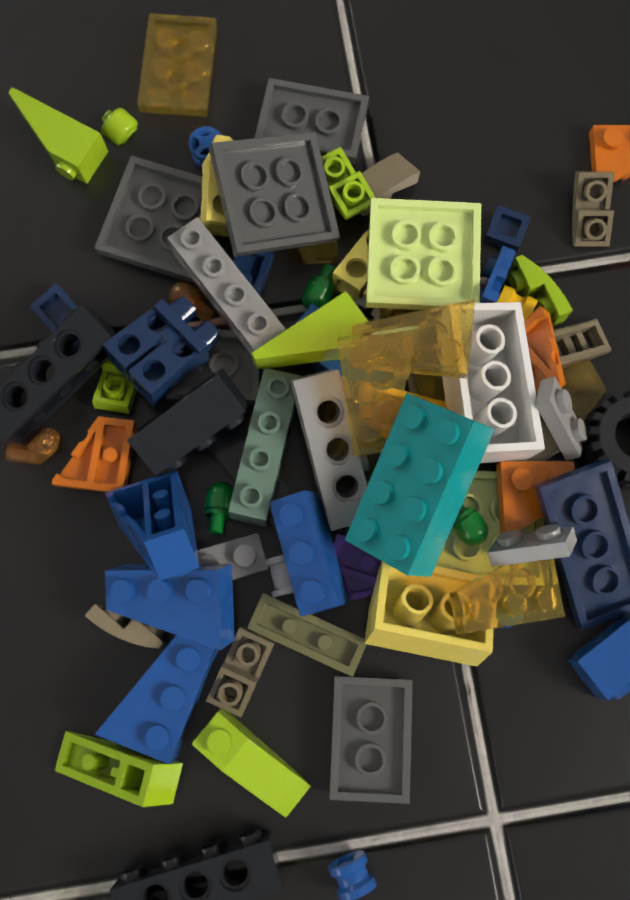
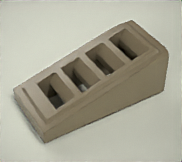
[554,319,612,369]

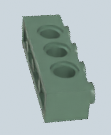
[228,368,301,527]

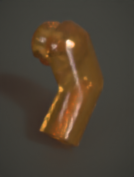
[6,428,60,465]

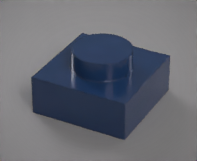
[484,205,531,253]

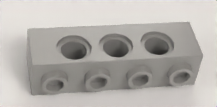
[167,217,286,355]
[290,369,369,531]

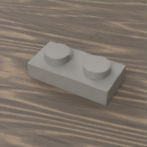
[535,376,587,460]
[487,524,577,567]
[197,533,269,580]

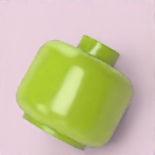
[101,108,138,145]

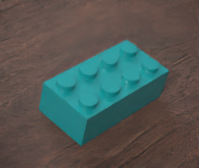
[345,393,495,577]

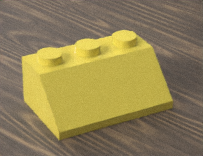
[364,561,496,667]

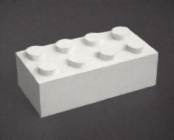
[435,302,545,463]

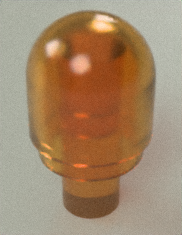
[169,282,214,321]

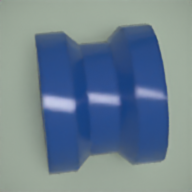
[189,126,221,170]
[328,850,377,900]

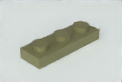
[247,593,367,677]

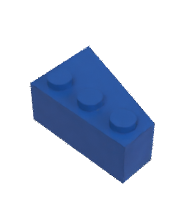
[105,470,200,581]
[105,564,235,651]
[95,635,219,764]

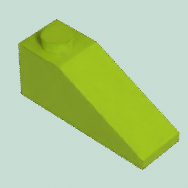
[8,87,109,184]
[251,291,372,370]
[192,709,311,818]
[55,731,183,807]

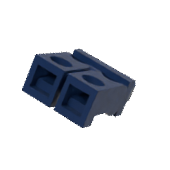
[103,296,220,408]

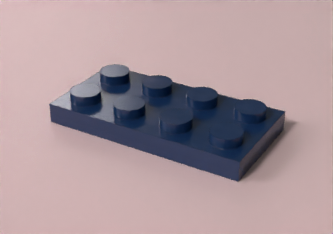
[534,459,630,630]

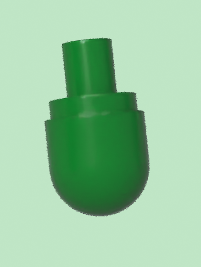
[302,264,336,310]
[204,482,234,534]
[452,504,489,546]

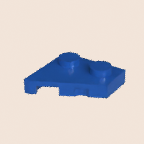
[480,246,516,303]

